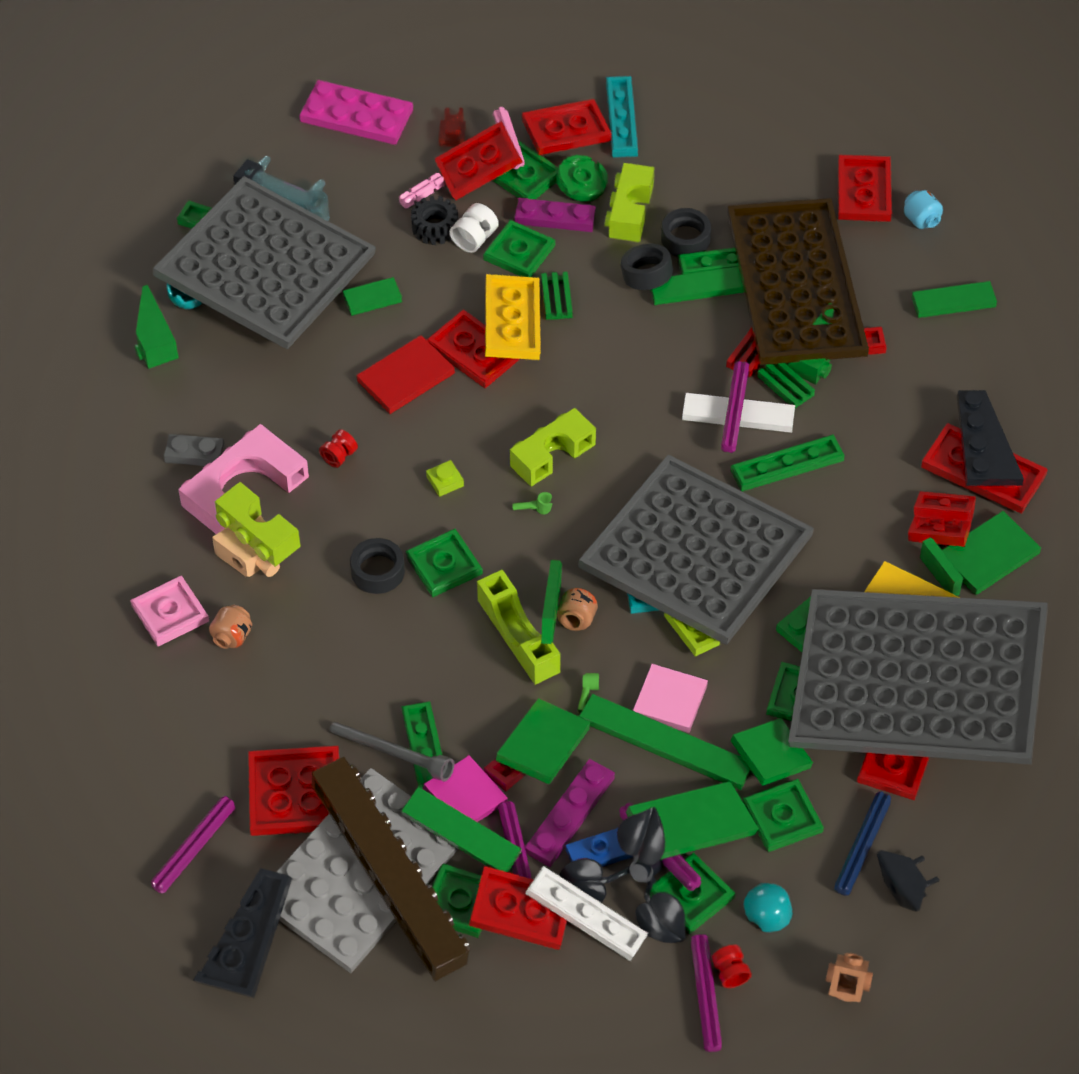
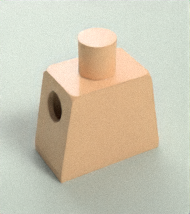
[212,515,280,577]

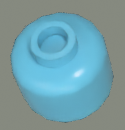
[904,190,943,229]

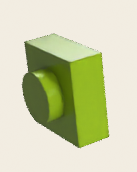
[426,460,464,497]

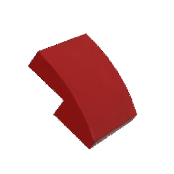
[908,491,976,547]

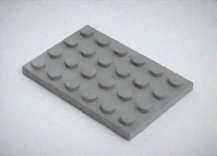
[277,768,459,973]

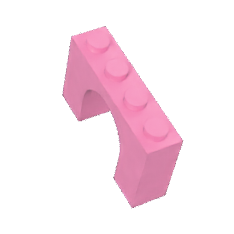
[178,424,309,534]

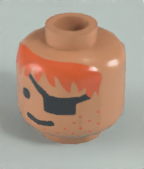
[557,588,598,631]
[209,605,252,649]

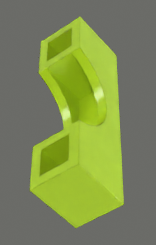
[477,569,560,685]

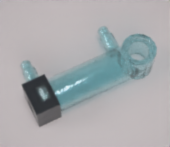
[233,156,330,221]

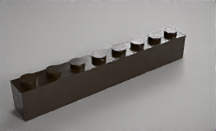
[312,756,470,982]

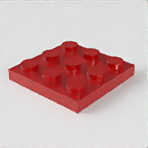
[248,746,339,836]

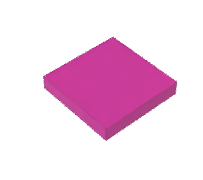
[423,755,508,822]

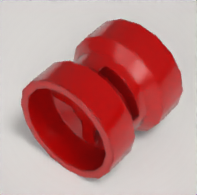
[319,429,358,468]
[711,945,752,988]

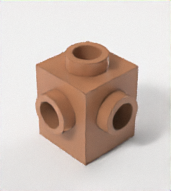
[826,953,873,1002]

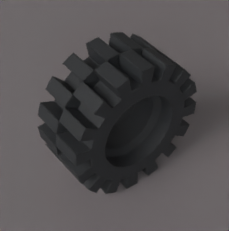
[411,196,458,245]

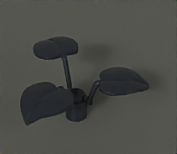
[559,807,686,943]

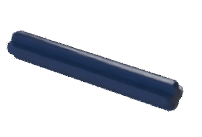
[834,791,891,896]

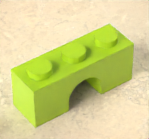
[605,163,654,242]
[510,408,596,487]
[215,482,301,567]

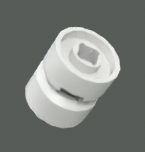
[450,203,498,253]

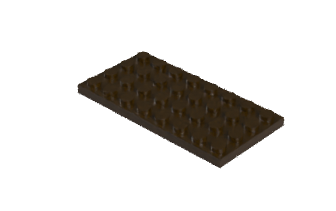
[727,198,869,365]

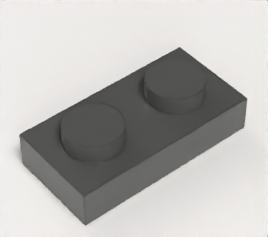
[164,434,225,466]

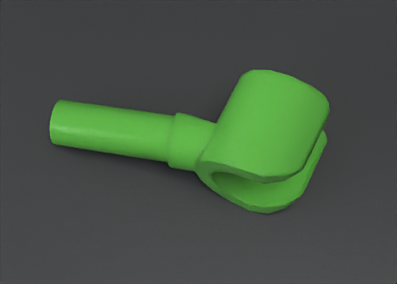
[513,492,552,515]
[577,673,599,712]

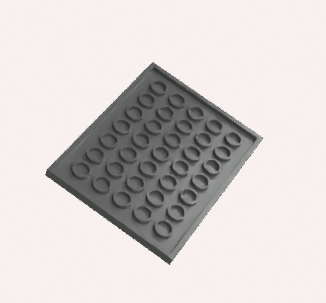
[789,589,1048,764]

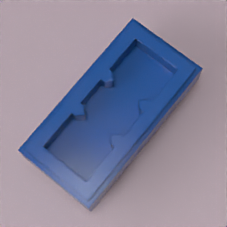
[566,828,634,867]

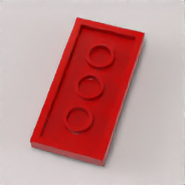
[921,423,1048,514]

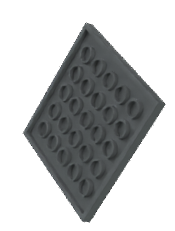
[153,176,376,350]
[578,455,814,645]

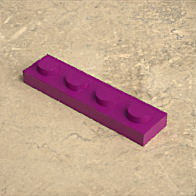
[525,759,615,868]

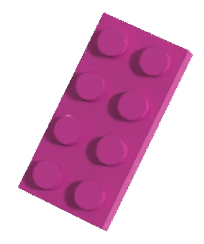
[300,80,413,145]

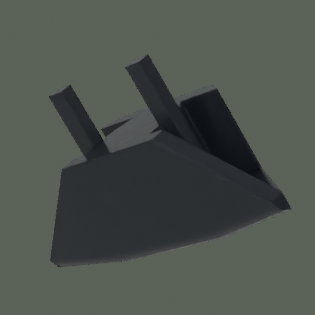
[877,850,939,912]

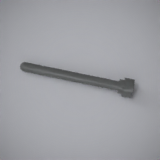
[330,722,454,782]

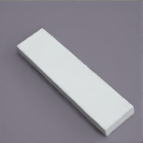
[682,393,795,433]
[526,866,648,961]

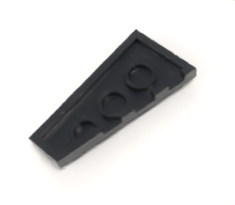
[957,390,1024,486]
[193,868,292,998]

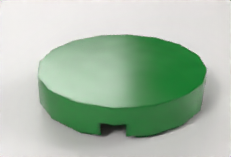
[556,155,608,201]

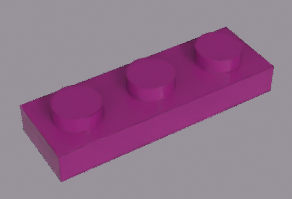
[515,198,596,232]

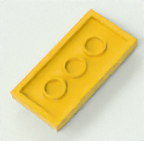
[485,274,541,360]

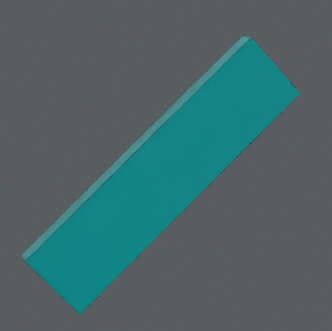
[606,76,638,157]

